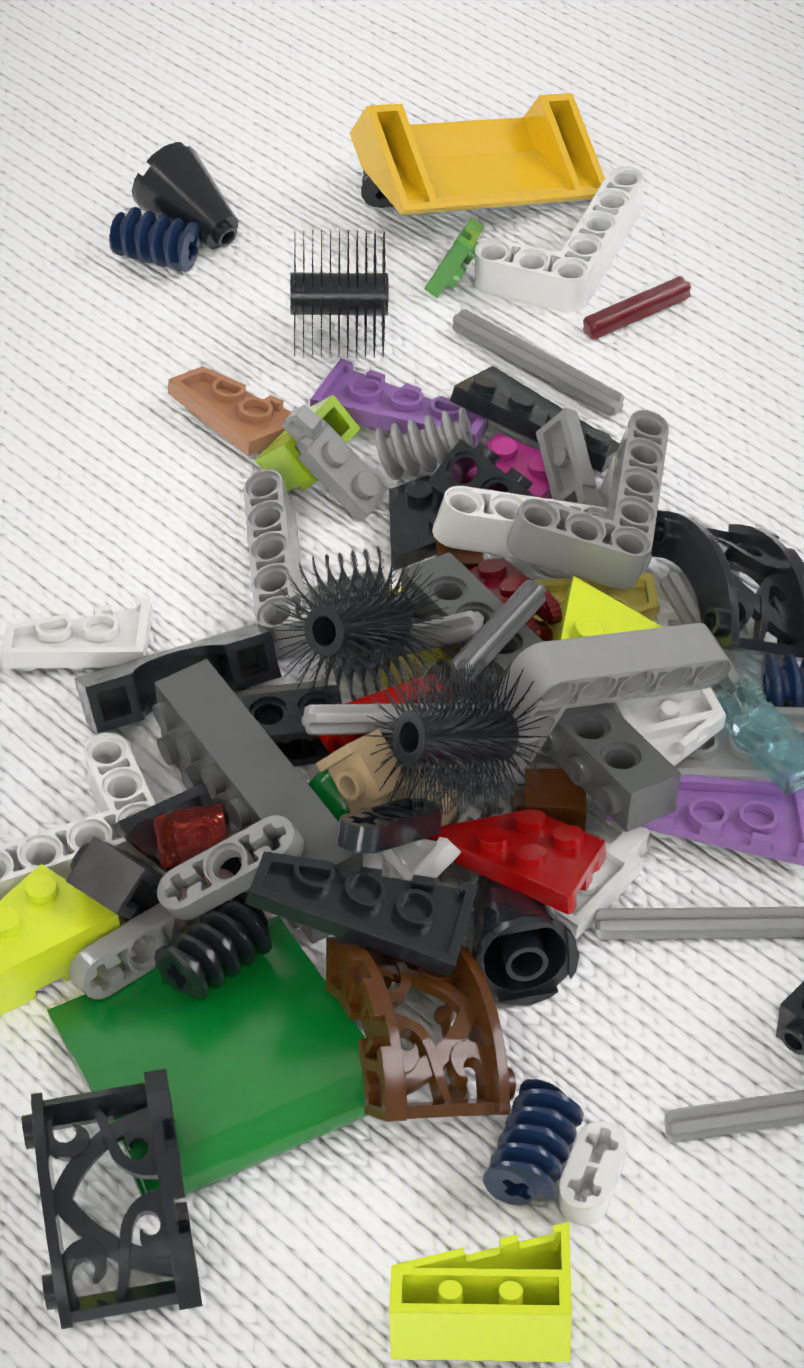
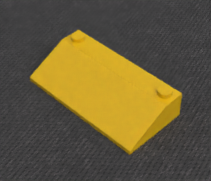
[349,93,605,215]

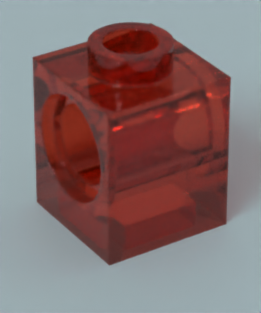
[153,804,227,870]

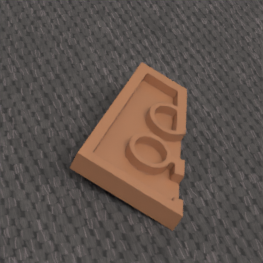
[167,366,292,457]

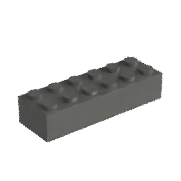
[152,659,363,944]

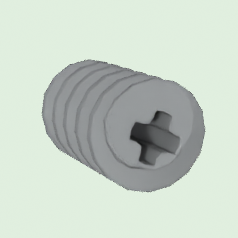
[375,408,473,480]

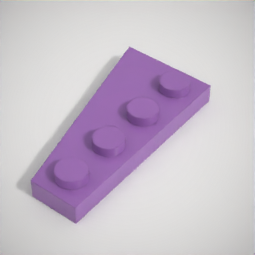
[310,358,488,448]
[604,775,804,866]

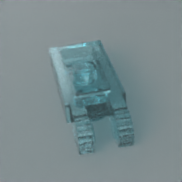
[714,678,804,795]

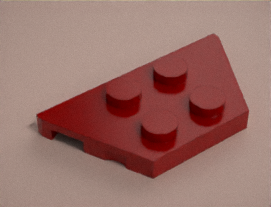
[425,809,606,915]

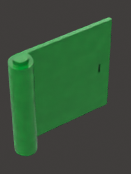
[47,916,369,1200]

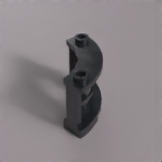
[651,510,804,661]
[21,1069,203,1329]

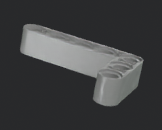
[507,410,669,590]
[243,469,390,659]
[489,623,732,777]

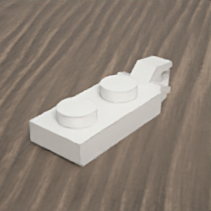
[551,827,651,940]

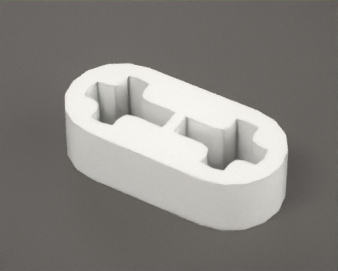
[558,1121,627,1225]

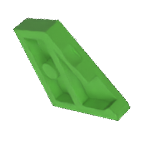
[424,217,485,298]

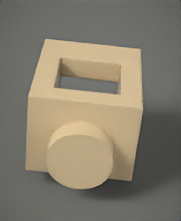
[316,729,409,812]

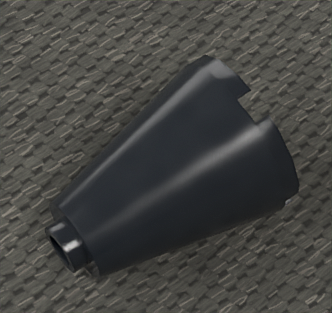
[131,142,238,249]
[472,875,579,1006]

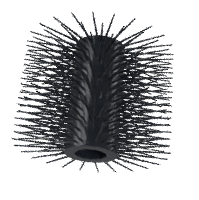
[290,229,389,358]
[269,546,450,704]
[365,658,549,816]

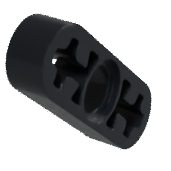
[337,798,443,853]

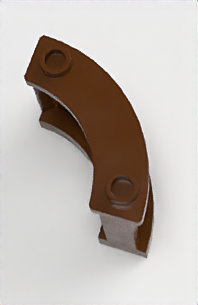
[326,937,516,1122]

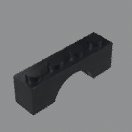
[74,623,282,734]

